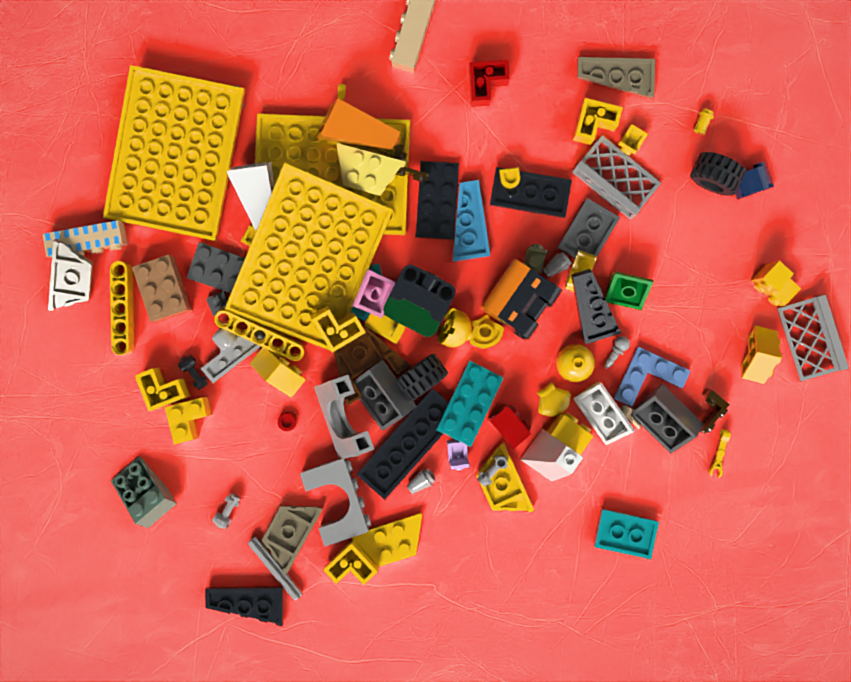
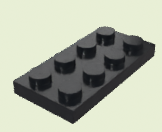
[415,161,459,240]
[489,167,572,218]

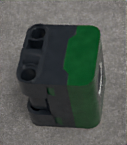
[383,265,455,337]

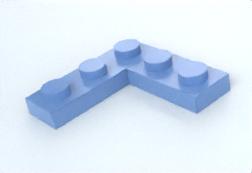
[613,347,691,407]

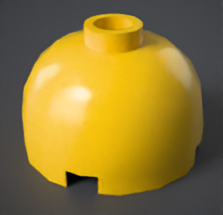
[438,308,473,348]
[556,344,595,382]

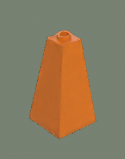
[315,98,400,151]

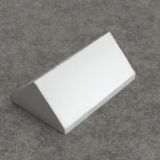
[573,382,635,445]

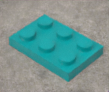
[593,508,659,559]

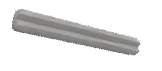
[248,536,303,600]

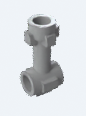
[477,455,508,487]
[212,493,241,530]

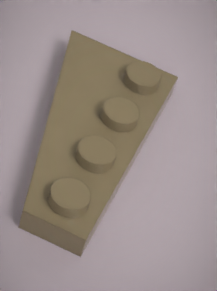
[577,57,655,99]

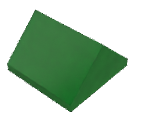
[605,271,654,310]

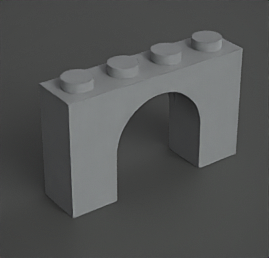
[314,375,374,459]
[300,458,372,547]

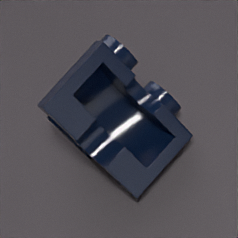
[735,162,774,200]

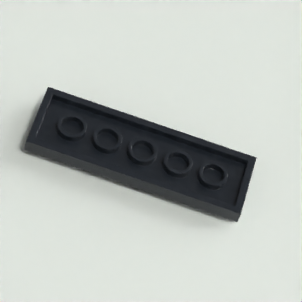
[356,388,449,500]

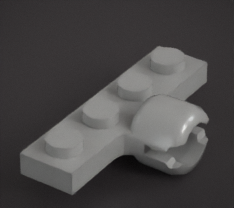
[201,328,265,383]

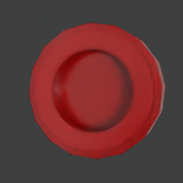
[278,412,297,431]

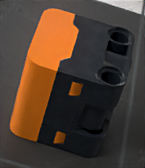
[480,259,562,341]

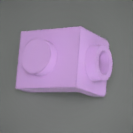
[447,439,470,470]

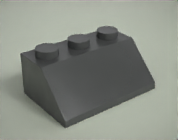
[353,360,417,431]
[631,383,704,454]

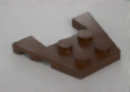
[334,327,411,406]

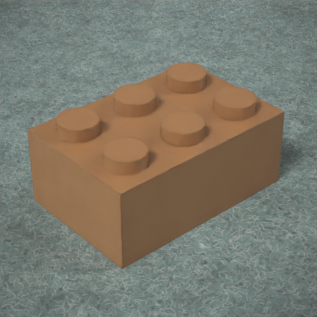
[132,255,193,323]

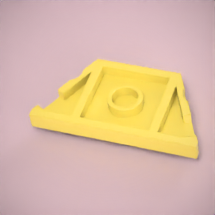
[337,143,406,195]

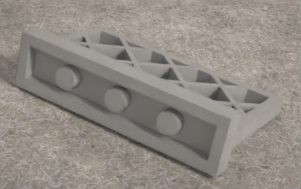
[572,135,661,220]
[777,295,849,382]

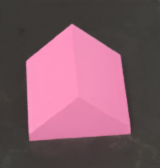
[352,269,396,318]

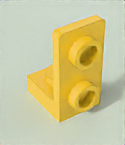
[364,313,406,344]

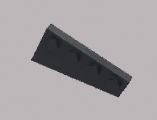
[205,586,284,626]

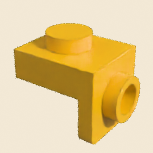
[618,124,648,156]

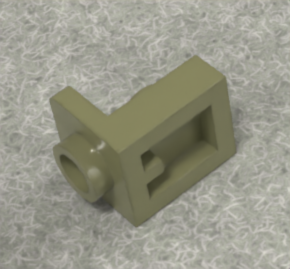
[524,244,547,274]

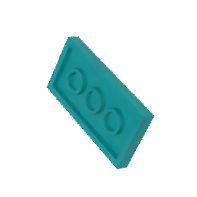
[436,361,504,447]

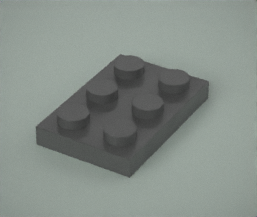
[557,198,620,259]
[186,242,245,293]

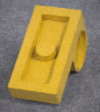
[565,250,597,292]

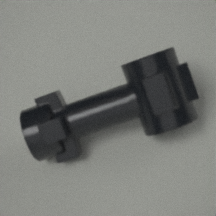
[178,354,208,390]

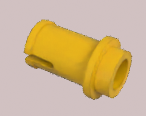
[693,109,714,135]

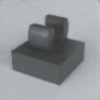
[206,291,228,316]

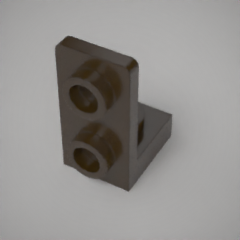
[393,144,429,182]
[700,389,730,434]

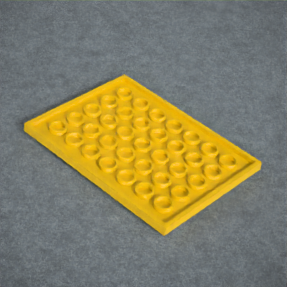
[103,65,245,241]
[252,114,410,235]
[224,163,393,351]

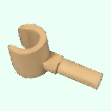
[621,405,641,429]

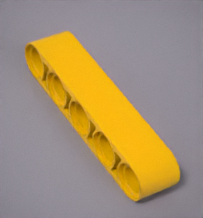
[110,261,134,355]
[214,307,304,361]

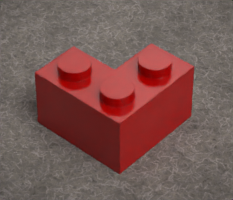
[469,60,510,107]
[488,404,531,449]

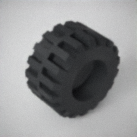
[690,152,746,196]
[396,354,449,401]

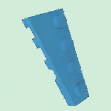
[452,180,490,262]

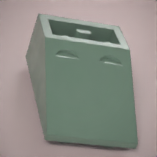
[111,456,177,528]

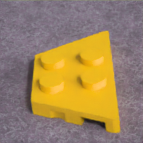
[476,443,534,512]
[352,512,422,567]

